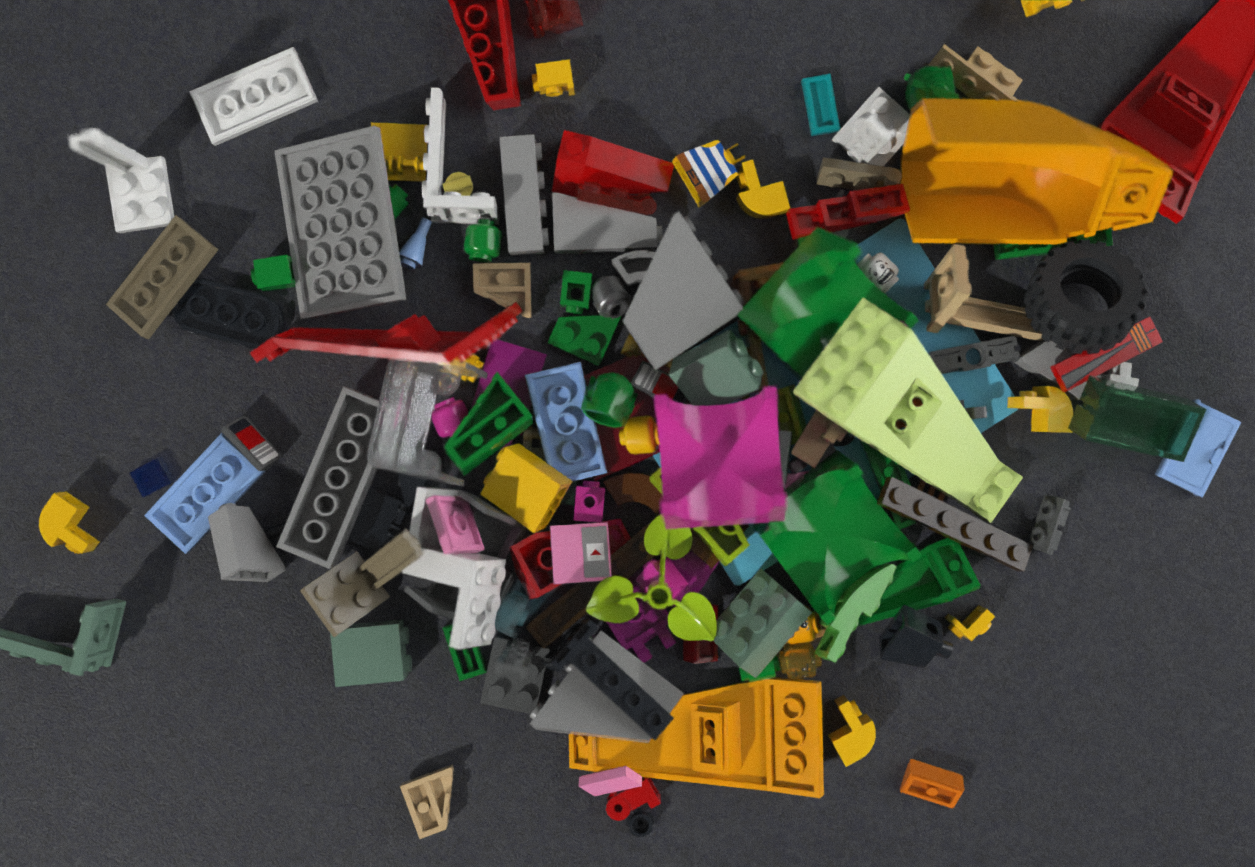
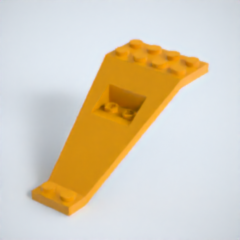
[569,677,824,798]

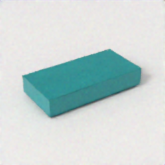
[801,74,840,136]

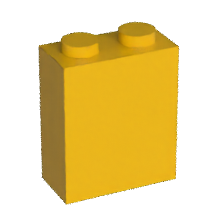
[481,443,572,533]

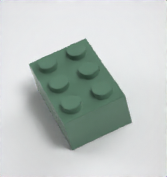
[714,569,812,678]

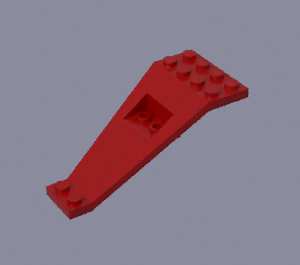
[1098,0,1255,224]
[250,302,522,364]

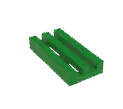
[443,624,487,681]

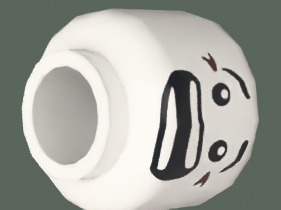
[857,253,899,294]

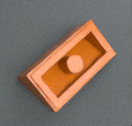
[900,759,964,809]

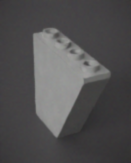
[623,212,745,370]
[530,631,684,743]

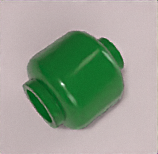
[463,219,503,263]

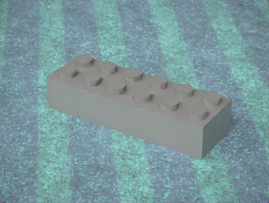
[276,387,403,569]

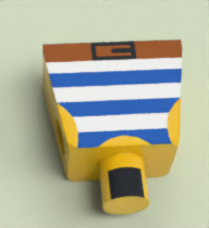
[672,140,745,208]

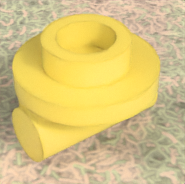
[442,172,473,196]

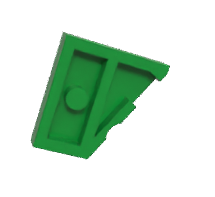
[548,315,621,366]

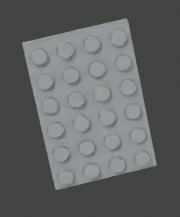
[274,126,406,319]

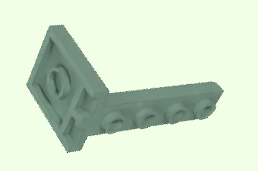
[0,598,126,676]

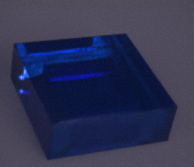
[129,459,171,498]

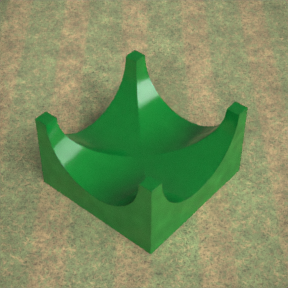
[737,227,918,382]
[751,450,922,625]

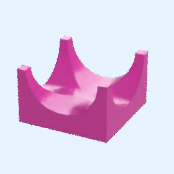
[654,386,787,529]

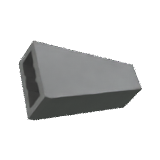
[552,193,663,254]

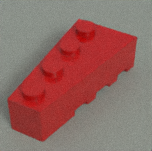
[448,0,521,110]

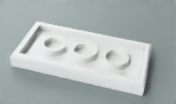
[189,47,318,146]

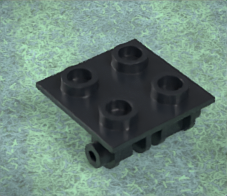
[348,488,414,552]

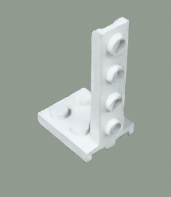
[832,87,910,166]
[422,88,500,225]
[69,129,174,233]

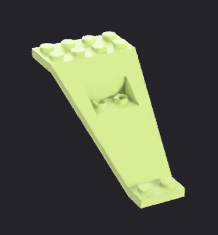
[793,298,1023,524]

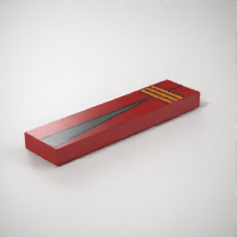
[1050,317,1163,392]

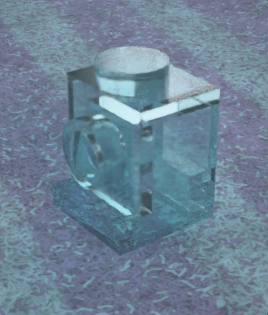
[494,591,530,639]

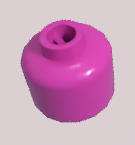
[430,397,469,438]

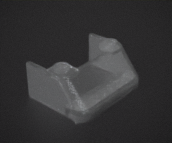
[367,358,488,486]

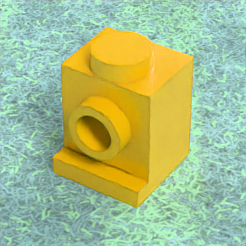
[532,59,575,97]

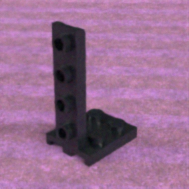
[540,619,674,740]

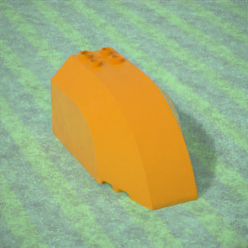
[900,99,1173,244]

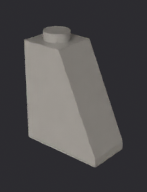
[1015,339,1106,402]
[208,503,286,582]

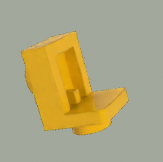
[945,605,995,641]

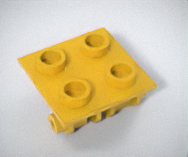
[371,122,427,182]

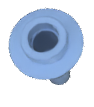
[399,218,432,270]

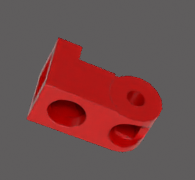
[606,777,661,821]

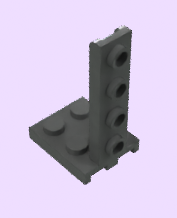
[480,635,550,714]

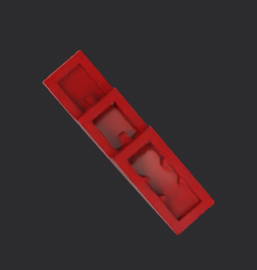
[786,184,910,240]

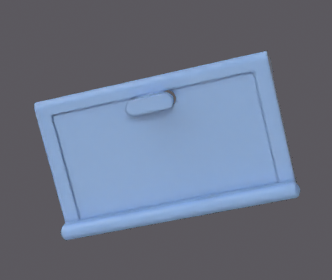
[1155,399,1241,498]

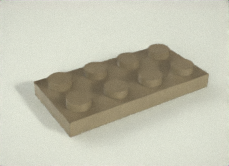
[106,215,219,339]

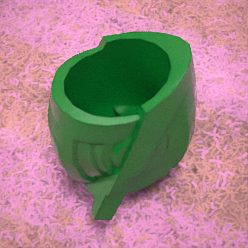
[904,66,959,111]
[581,372,638,428]

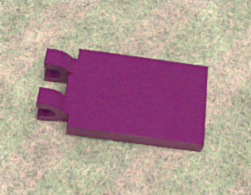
[470,339,547,450]
[607,569,676,663]

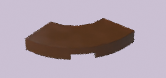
[603,473,662,514]

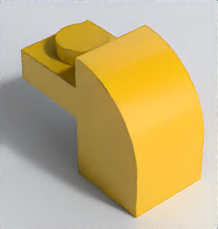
[736,160,791,219]
[1007,386,1073,433]
[39,491,100,554]
[828,695,876,767]

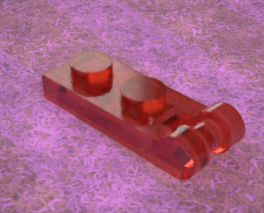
[574,181,657,215]

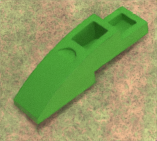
[814,563,896,663]

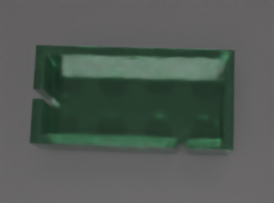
[1068,375,1207,462]

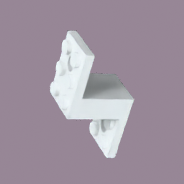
[402,487,506,649]

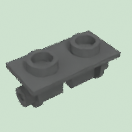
[1029,494,1071,555]

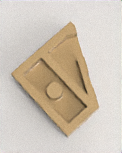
[473,263,532,318]
[400,764,454,839]

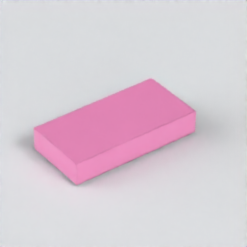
[578,766,642,796]

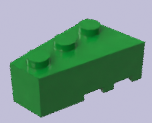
[444,372,533,476]

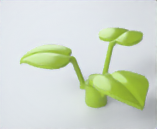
[586,514,717,641]

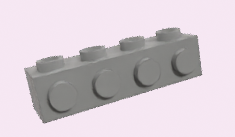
[500,134,549,256]

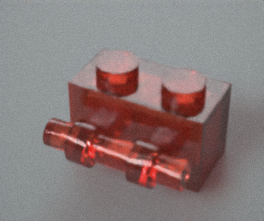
[523,0,583,38]

